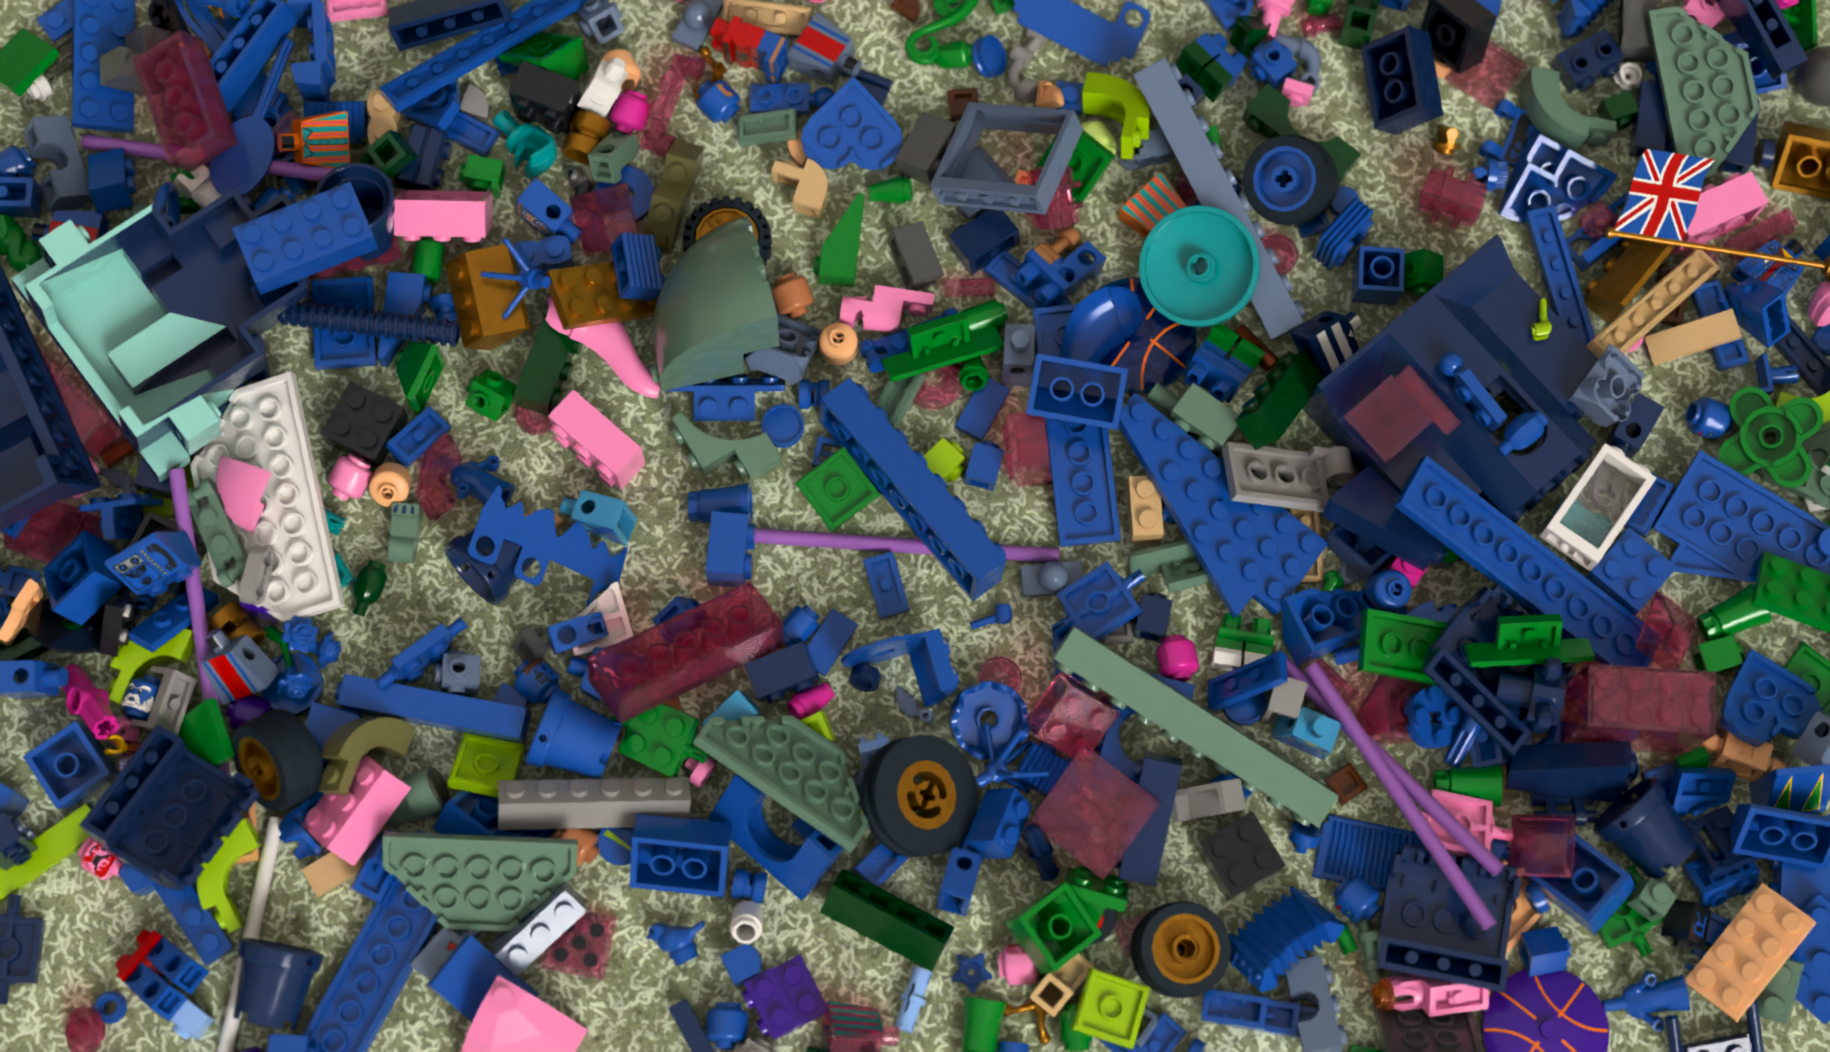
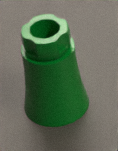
[1696,584,1771,642]
[1433,764,1503,807]
[961,996,1007,1052]

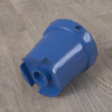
[525,688,622,779]

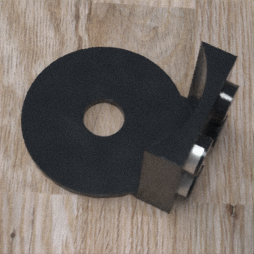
[27,583,141,657]

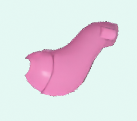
[545,295,660,399]

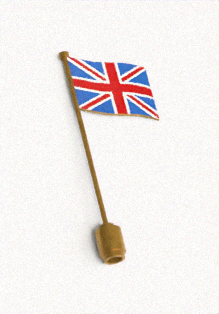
[1604,149,1830,282]

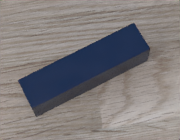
[669,998,715,1052]

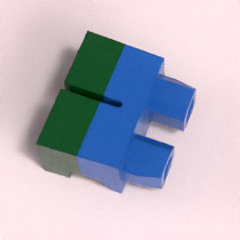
[1175,32,1248,103]

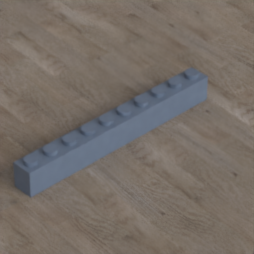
[1134,58,1307,341]

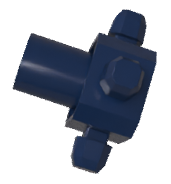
[1494,657,1567,734]

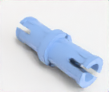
[893,966,933,1034]

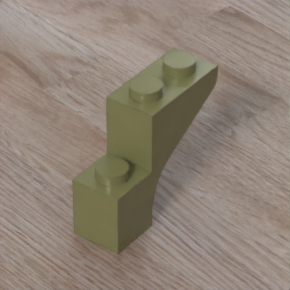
[645,139,704,255]

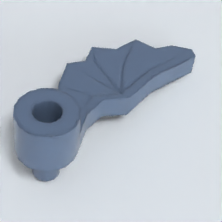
[99,467,139,494]
[895,685,935,725]

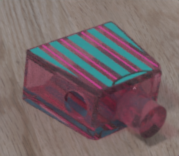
[822,1000,899,1052]

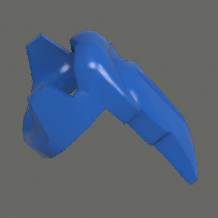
[278,790,325,860]

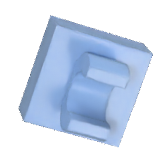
[858,732,890,768]

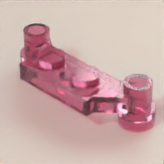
[641,53,706,159]

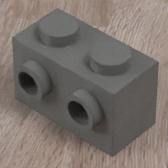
[895,112,956,185]

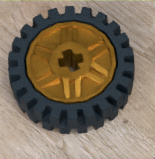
[683,196,772,267]

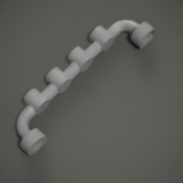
[1007,0,1078,105]

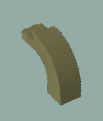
[319,717,416,795]

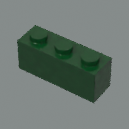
[513,315,583,416]

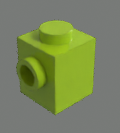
[924,437,965,483]

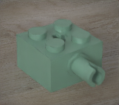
[1147,382,1239,457]

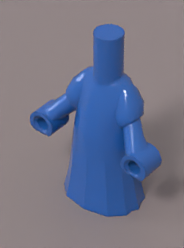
[437,454,515,505]
[1602,970,1690,1032]

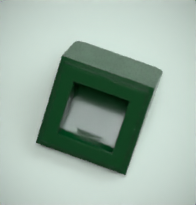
[1229,16,1269,56]

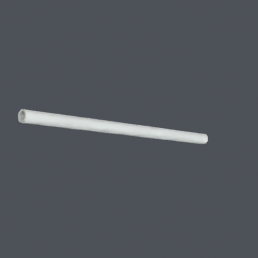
[217,816,283,1052]

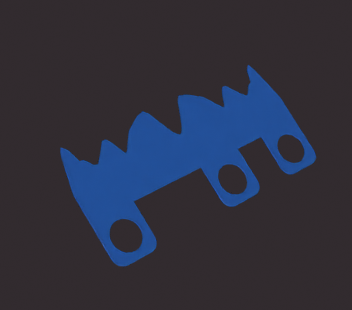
[468,485,628,606]

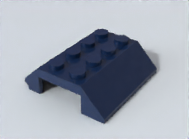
[1422,584,1577,756]
[79,724,260,891]
[1377,844,1522,993]

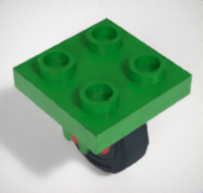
[1064,866,1129,945]

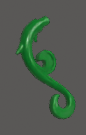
[905,0,979,65]

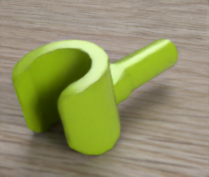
[1531,298,1552,341]

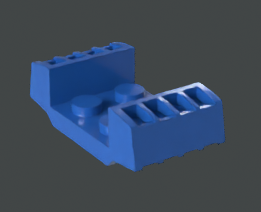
[287,0,336,102]

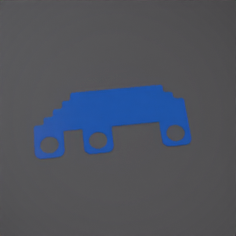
[1012,0,1151,67]

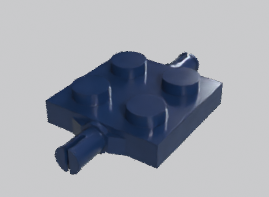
[0,894,46,1005]

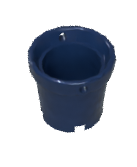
[315,163,395,260]
[444,505,536,606]
[1593,777,1699,879]
[233,938,324,1030]

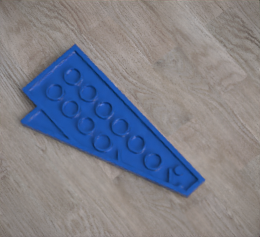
[1119,393,1328,618]
[1651,450,1830,583]

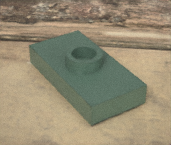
[737,108,798,147]
[874,373,926,429]

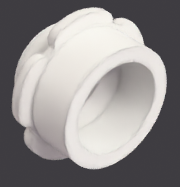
[1614,62,1642,91]
[27,74,52,102]

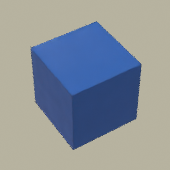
[1351,246,1405,306]

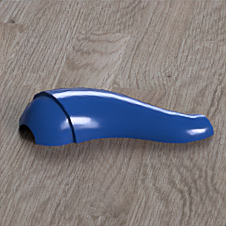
[1053,285,1144,420]

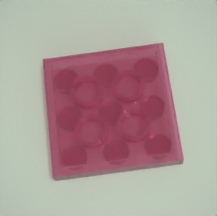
[1029,746,1161,880]

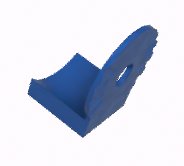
[841,628,959,707]

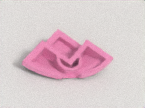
[216,456,271,533]

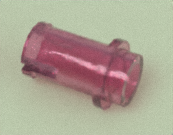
[1302,12,1342,38]

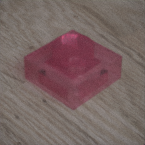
[1578,200,1618,242]

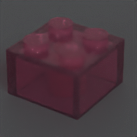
[1344,375,1433,463]
[1002,411,1052,488]
[1025,670,1120,763]

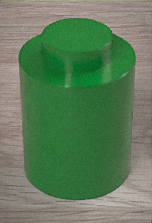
[410,237,445,285]
[961,299,1009,333]

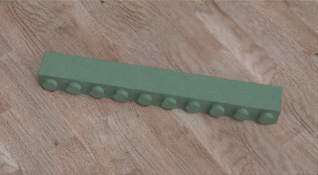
[1053,625,1339,828]

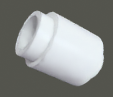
[730,901,764,944]

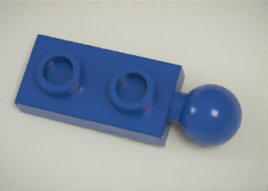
[750,83,835,115]
[1438,352,1508,432]

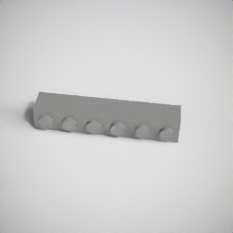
[498,777,691,830]

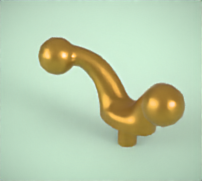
[693,47,727,97]
[1003,1000,1051,1044]

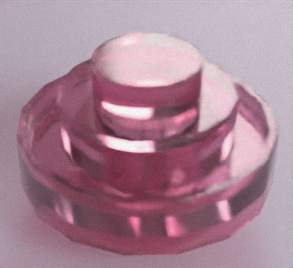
[65,1007,106,1052]

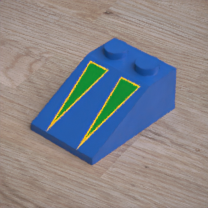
[1749,764,1830,815]

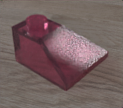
[569,182,641,256]
[1635,592,1696,674]
[1356,676,1420,746]
[1508,814,1576,877]

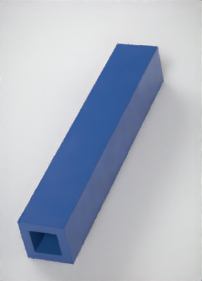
[335,674,532,744]

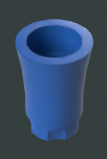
[688,482,753,524]

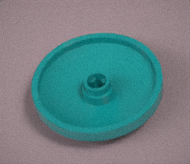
[1139,206,1261,327]

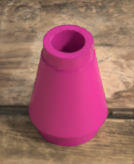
[787,682,835,720]

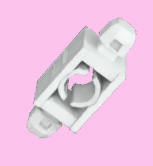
[577,57,629,118]

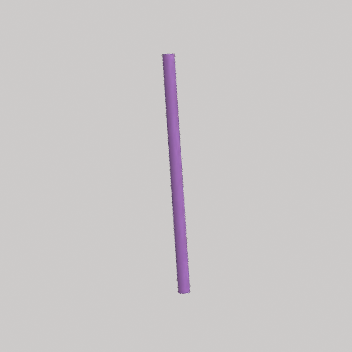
[81,134,335,181]
[168,468,231,776]
[755,528,1059,563]
[1278,650,1505,877]
[1305,662,1497,931]

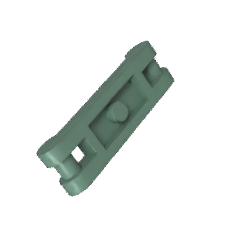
[187,477,248,588]

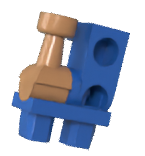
[1015,225,1107,306]

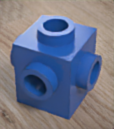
[1249,39,1298,89]

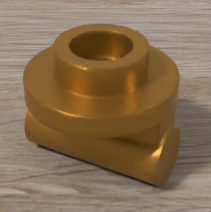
[1431,124,1461,154]

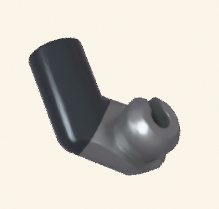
[565,166,592,211]

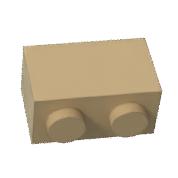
[1125,475,1164,544]

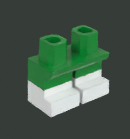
[1210,613,1275,671]

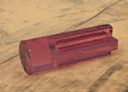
[944,278,996,297]
[1316,658,1359,706]

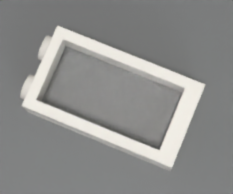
[1539,443,1656,571]

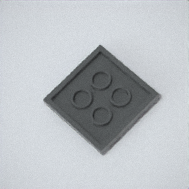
[1373,997,1484,1052]

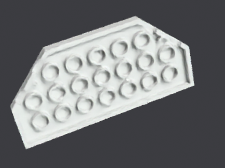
[190,371,345,623]

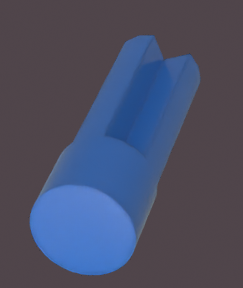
[1443,714,1482,768]

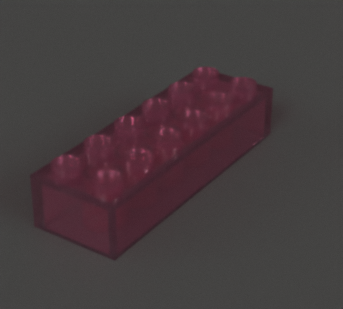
[588,581,783,724]

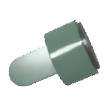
[384,766,450,827]

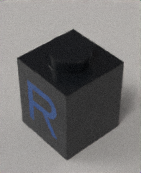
[1661,900,1712,950]

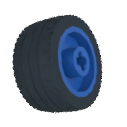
[1243,135,1338,226]

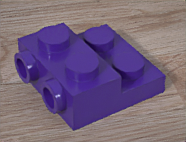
[741,954,830,1042]

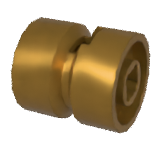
[561,111,610,165]
[208,601,267,646]

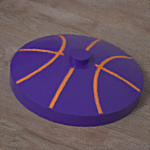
[1481,969,1609,1052]

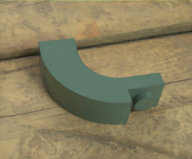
[1521,67,1617,151]

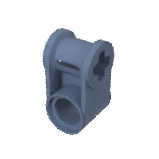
[1118,126,1176,170]

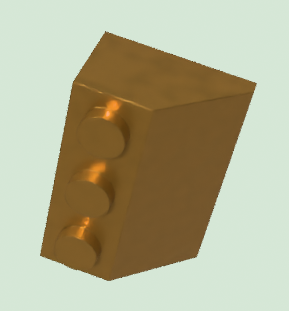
[1771,121,1830,199]
[1584,239,1675,324]
[445,244,530,350]

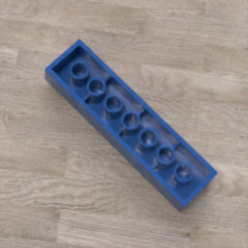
[819,377,1006,601]

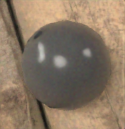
[1795,45,1830,107]

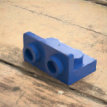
[1683,851,1759,908]

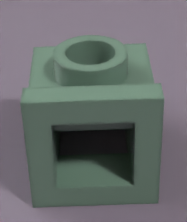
[1626,877,1677,923]

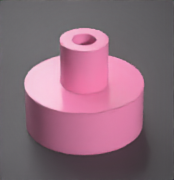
[107,716,140,748]
[684,756,718,788]

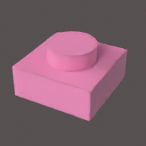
[1281,77,1315,107]

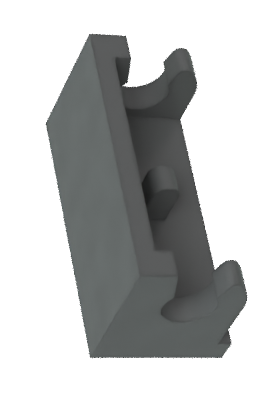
[887,221,944,291]

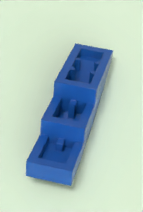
[1201,989,1319,1038]

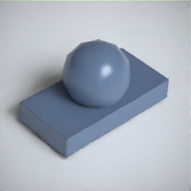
[671,0,724,53]
[1020,561,1083,598]

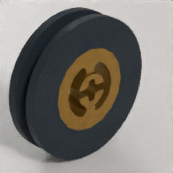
[861,735,978,857]

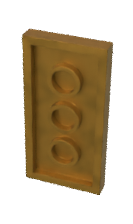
[544,261,659,330]

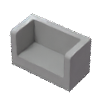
[131,666,197,736]
[1261,677,1308,727]
[1172,778,1246,822]

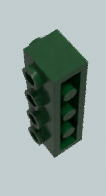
[1235,350,1324,450]
[820,868,955,971]

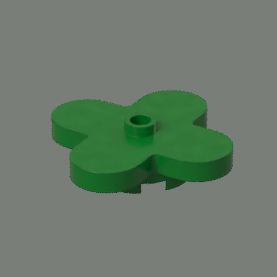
[1718,387,1823,488]

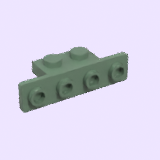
[1128,540,1211,593]

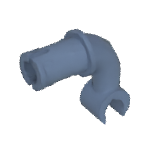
[1276,33,1321,94]

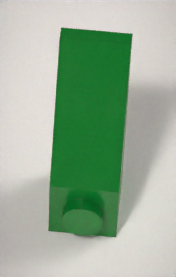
[813,193,864,288]

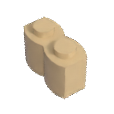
[367,90,402,145]

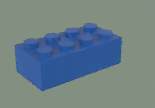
[232,182,378,295]

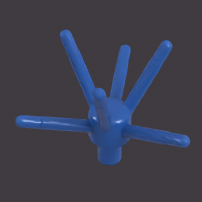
[481,237,559,319]
[975,723,1050,794]

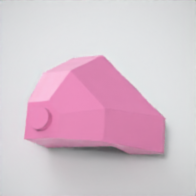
[461,975,588,1052]

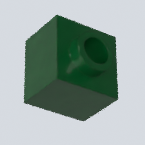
[1596,90,1639,130]

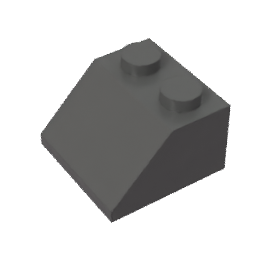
[1618,0,1662,62]

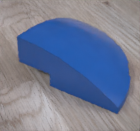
[1498,131,1618,223]

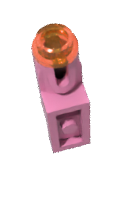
[1372,974,1489,1017]

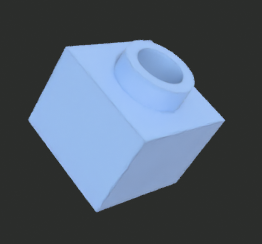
[170,999,215,1040]

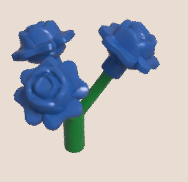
[265,615,341,699]

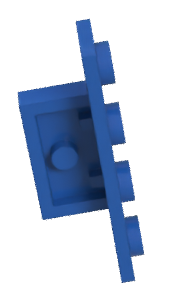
[665,374,785,421]

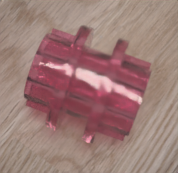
[1025,165,1084,230]
[1417,165,1487,229]

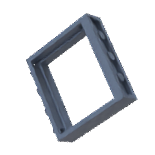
[930,102,1083,215]

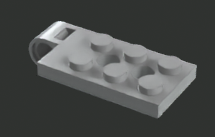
[1222,441,1355,512]

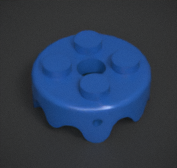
[949,680,1029,760]

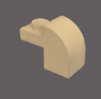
[771,158,828,219]
[1029,953,1095,1017]

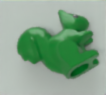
[0,215,42,273]

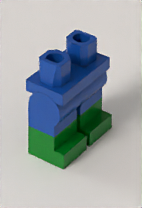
[1183,323,1266,403]

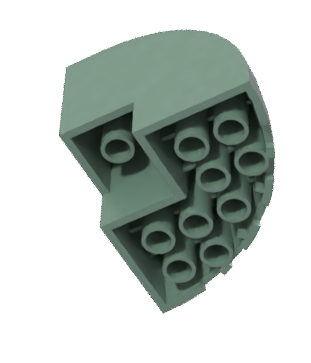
[650,216,780,392]

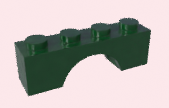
[1337,0,1379,50]
[1242,83,1361,187]
[306,130,418,199]

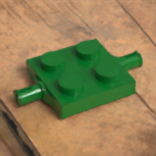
[611,694,709,777]
[1598,864,1664,958]

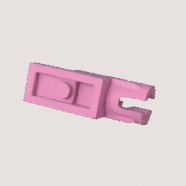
[839,285,935,333]

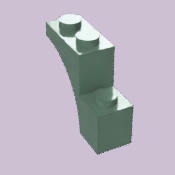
[670,412,782,483]

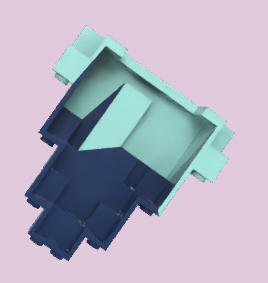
[11,188,310,483]

